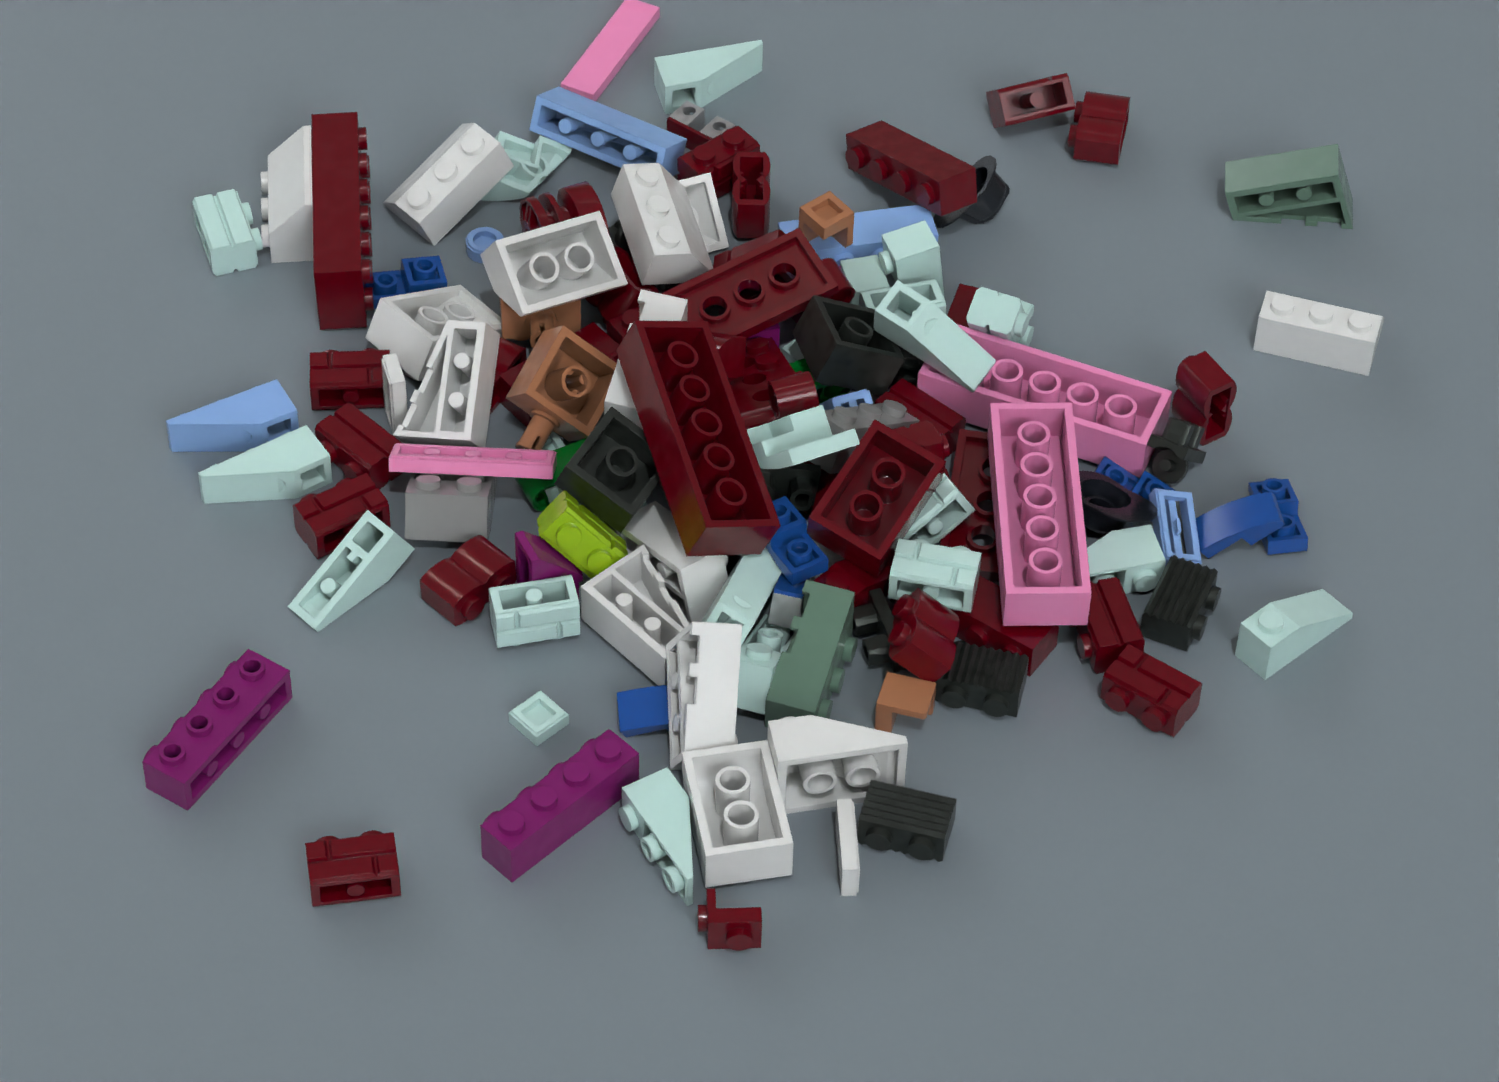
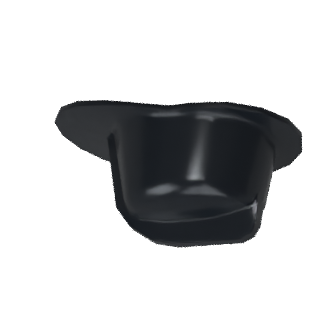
[933,155,1010,228]
[1079,471,1157,535]

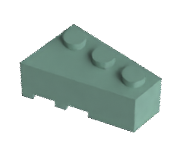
[1225,144,1353,229]
[765,579,858,727]

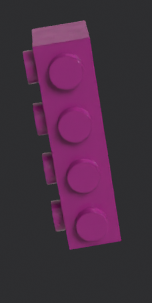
[142,649,293,811]
[480,729,639,882]

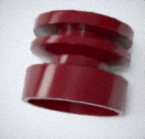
[519,181,610,236]

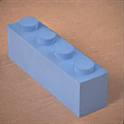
[529,86,687,176]
[778,205,939,266]

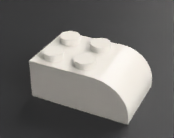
[682,740,794,888]

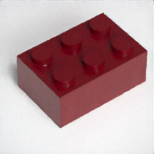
[807,419,946,578]

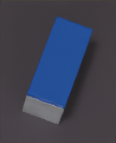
[768,573,811,628]

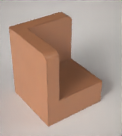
[799,191,854,248]
[874,671,937,733]

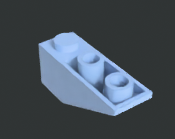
[166,379,299,452]

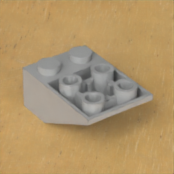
[405,473,498,542]

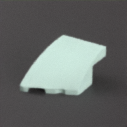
[481,131,572,201]
[747,405,860,469]

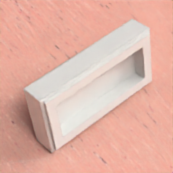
[381,353,408,438]
[835,799,860,896]

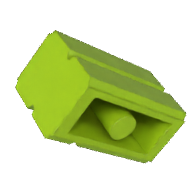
[537,490,628,579]

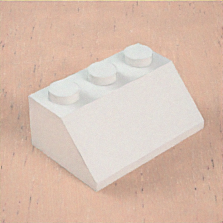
[383,123,514,246]
[261,125,313,263]
[611,163,713,285]
[480,211,628,317]
[1253,291,1384,376]

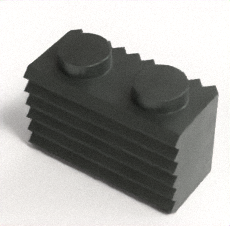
[1140,555,1221,651]
[935,640,1029,717]
[858,780,957,862]

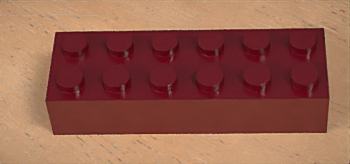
[311,112,374,330]
[616,321,781,556]

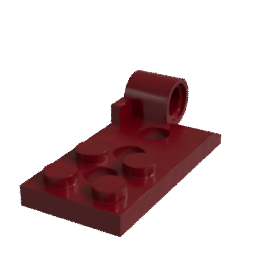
[661,228,855,338]
[728,337,819,430]
[940,429,999,582]

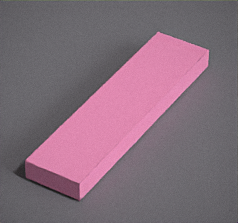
[561,0,660,101]
[389,443,557,479]

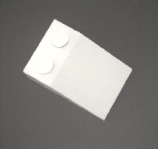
[365,285,502,381]
[767,715,908,814]

